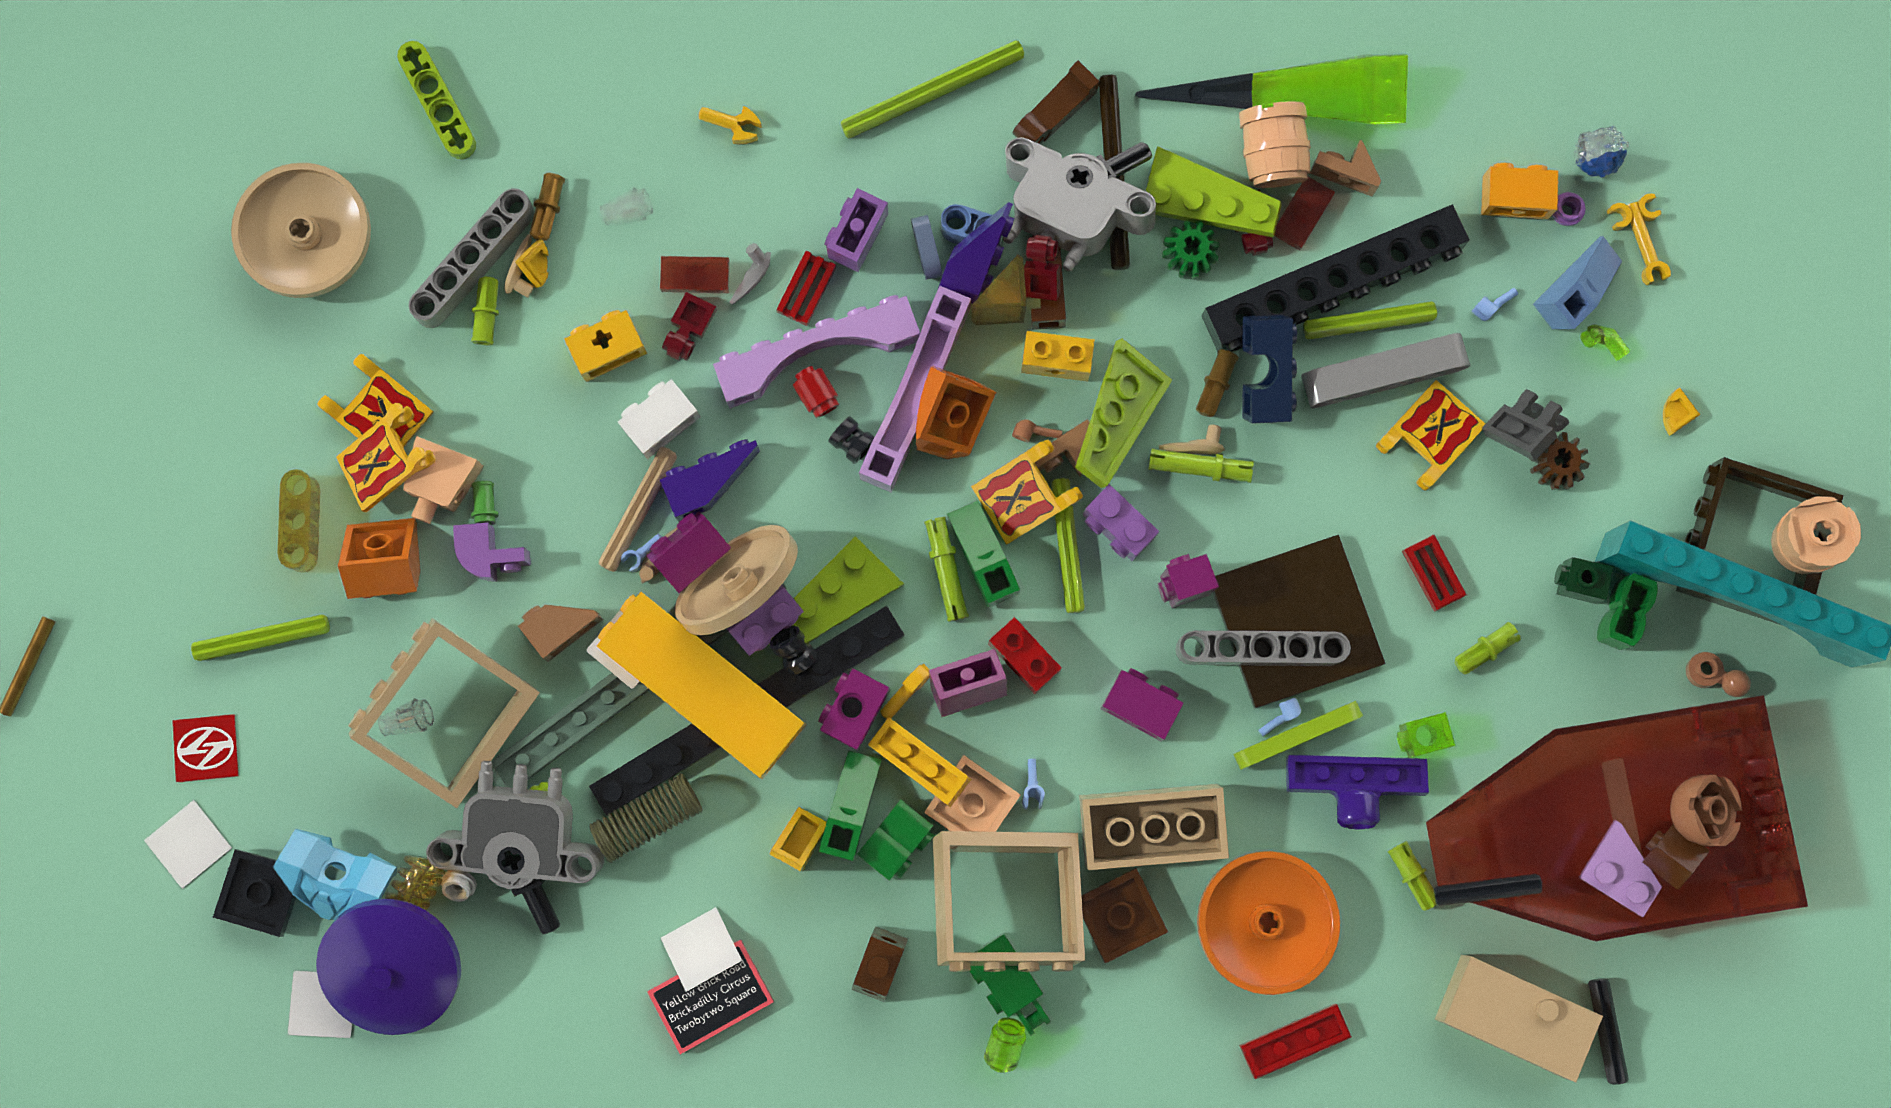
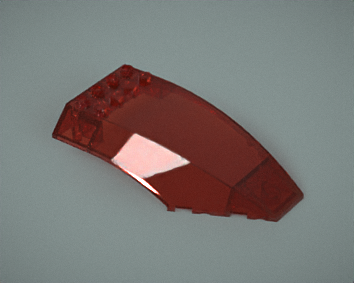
[1426,695,1808,942]

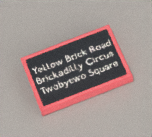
[647,940,775,1054]

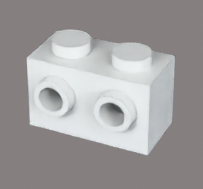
[618,379,700,460]

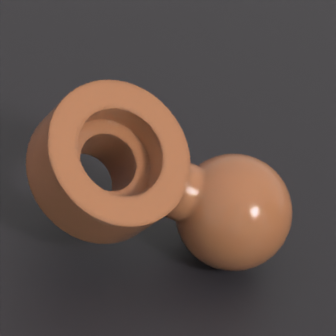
[1686,652,1751,697]

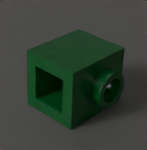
[1554,557,1613,604]

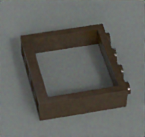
[1676,457,1844,626]

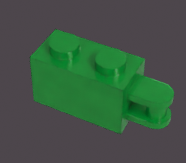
[969,933,1051,1036]

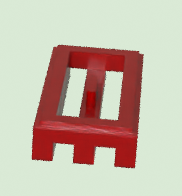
[776,251,837,326]
[1402,535,1467,612]

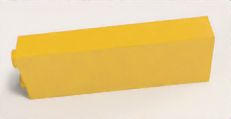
[597,592,807,779]

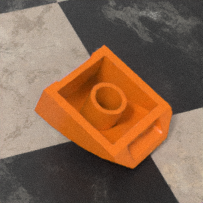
[916,365,996,459]

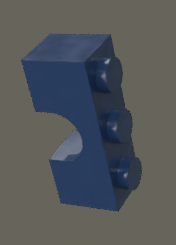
[1242,315,1297,424]

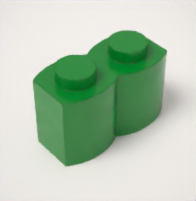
[1597,573,1658,650]
[857,799,935,881]

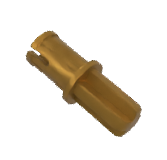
[529,173,565,241]
[1196,349,1239,417]

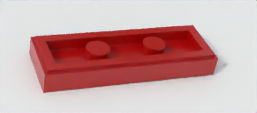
[1239,1003,1352,1079]

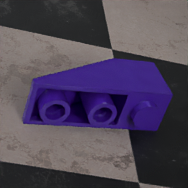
[938,202,1015,305]
[660,439,760,522]

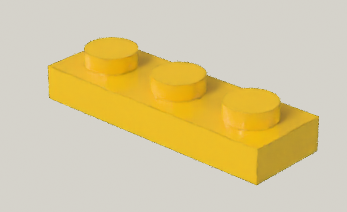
[868,717,972,808]

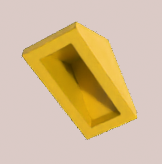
[769,807,827,871]

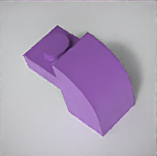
[453,523,531,582]

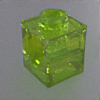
[1397,712,1456,758]

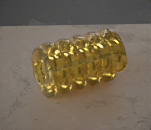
[384,855,446,911]

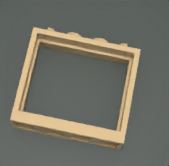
[348,618,540,808]
[933,831,1085,972]

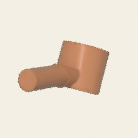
[1012,419,1062,443]

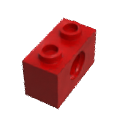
[988,617,1062,695]

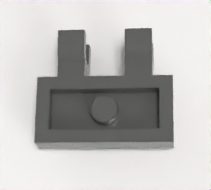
[1482,389,1570,461]

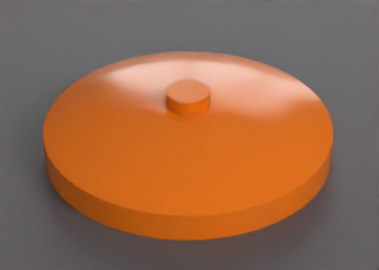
[1197,851,1340,995]

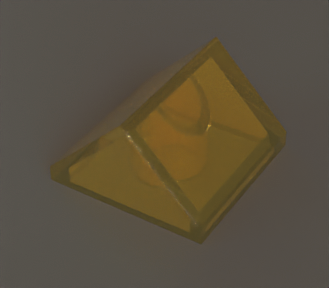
[971,254,1026,325]

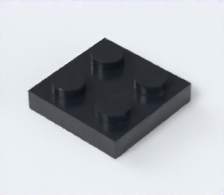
[213,849,296,937]

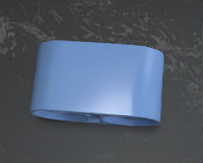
[941,204,1003,246]

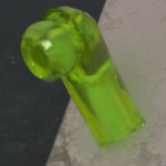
[1580,324,1631,361]

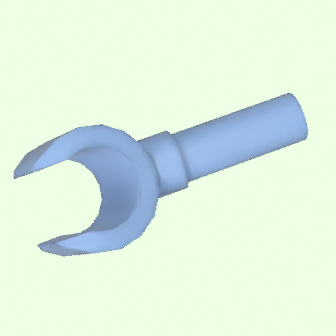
[1472,288,1518,321]
[621,533,662,573]
[1258,698,1301,737]
[1022,758,1045,809]

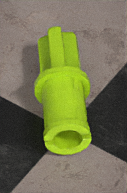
[471,276,499,346]
[1454,622,1521,675]
[1387,841,1437,911]

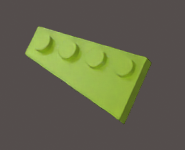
[1142,146,1282,237]
[1075,338,1172,488]
[769,536,904,645]

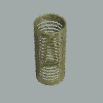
[589,773,703,863]

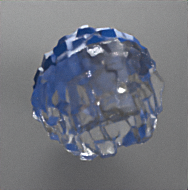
[1573,125,1629,178]

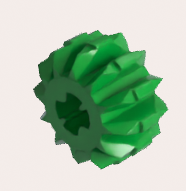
[1162,221,1220,279]

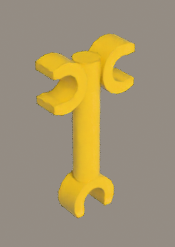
[1606,193,1671,285]

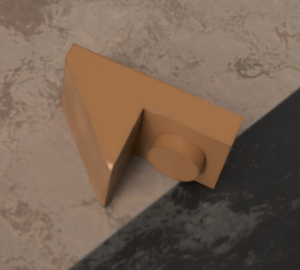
[1310,140,1381,197]
[1035,419,1090,477]

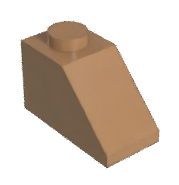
[518,604,603,662]

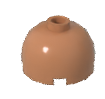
[1670,775,1742,846]

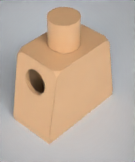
[403,436,484,524]

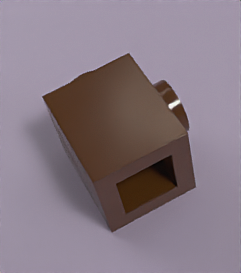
[1642,824,1710,889]

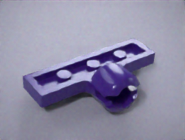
[1286,755,1429,830]

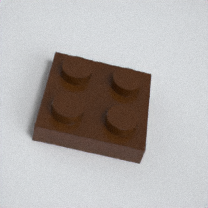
[1082,868,1168,964]

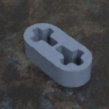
[911,215,942,280]

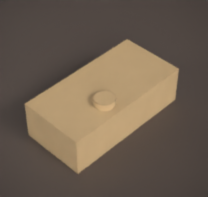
[1079,784,1229,870]
[1435,954,1603,1082]

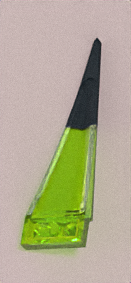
[1135,53,1408,124]

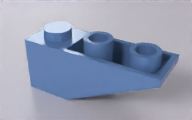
[1533,236,1622,329]

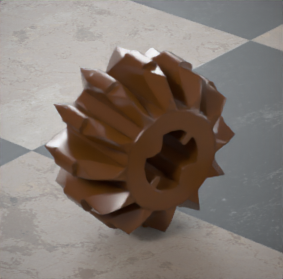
[1530,432,1590,490]

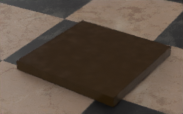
[1213,534,1386,709]

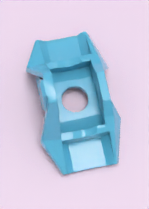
[273,829,397,920]

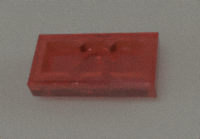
[1274,176,1335,251]
[660,256,730,293]

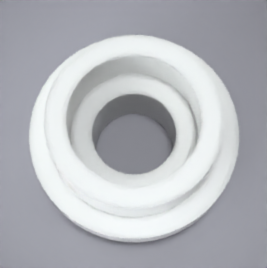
[441,870,477,902]

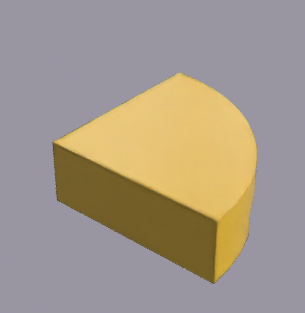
[515,239,549,288]
[1663,387,1700,436]

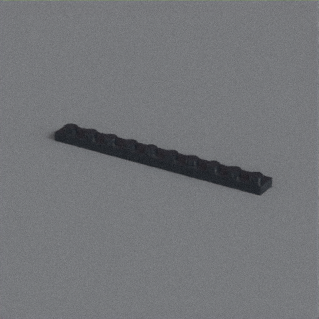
[589,606,905,816]

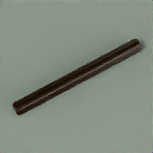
[1099,74,1130,270]

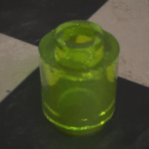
[984,1017,1026,1073]

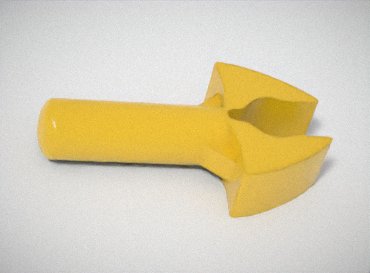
[698,106,762,145]
[880,663,930,719]

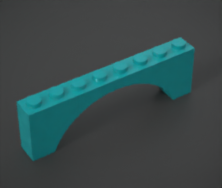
[1595,520,1891,668]

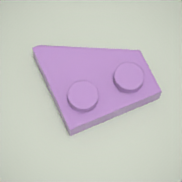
[1578,820,1662,917]

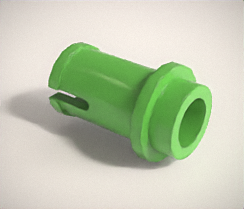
[471,481,499,525]

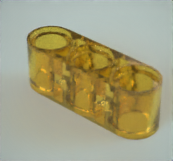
[277,469,320,573]

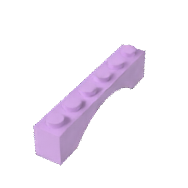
[859,286,971,493]
[713,295,920,409]

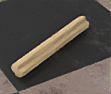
[599,447,677,572]

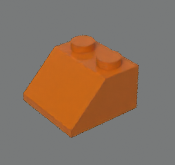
[338,518,420,599]

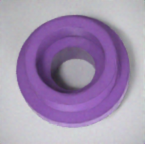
[1552,192,1586,226]

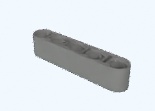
[408,188,535,328]
[1301,333,1470,408]
[1175,630,1351,666]

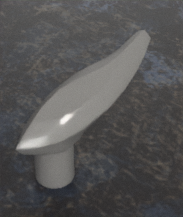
[730,243,771,305]

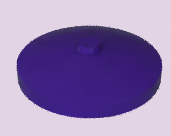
[316,899,461,1035]

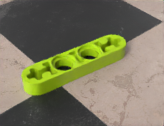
[397,41,476,160]
[1233,701,1363,770]

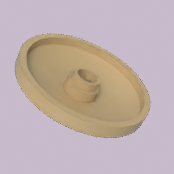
[231,163,371,298]
[675,525,798,635]

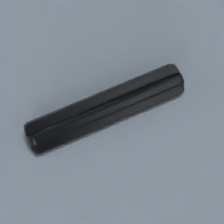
[1434,874,1543,906]
[1588,978,1629,1085]

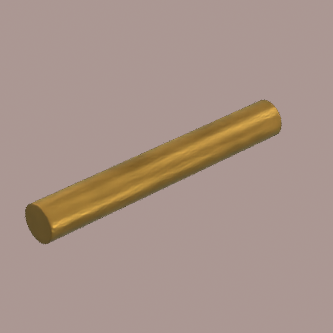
[0,616,56,717]

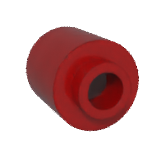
[792,366,840,419]

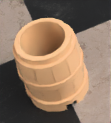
[1239,101,1311,188]
[1771,496,1861,574]

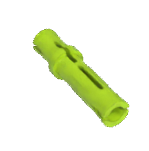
[1148,448,1254,483]
[924,517,969,622]

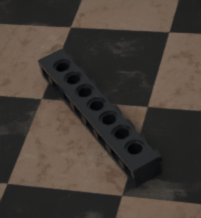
[1202,204,1470,352]

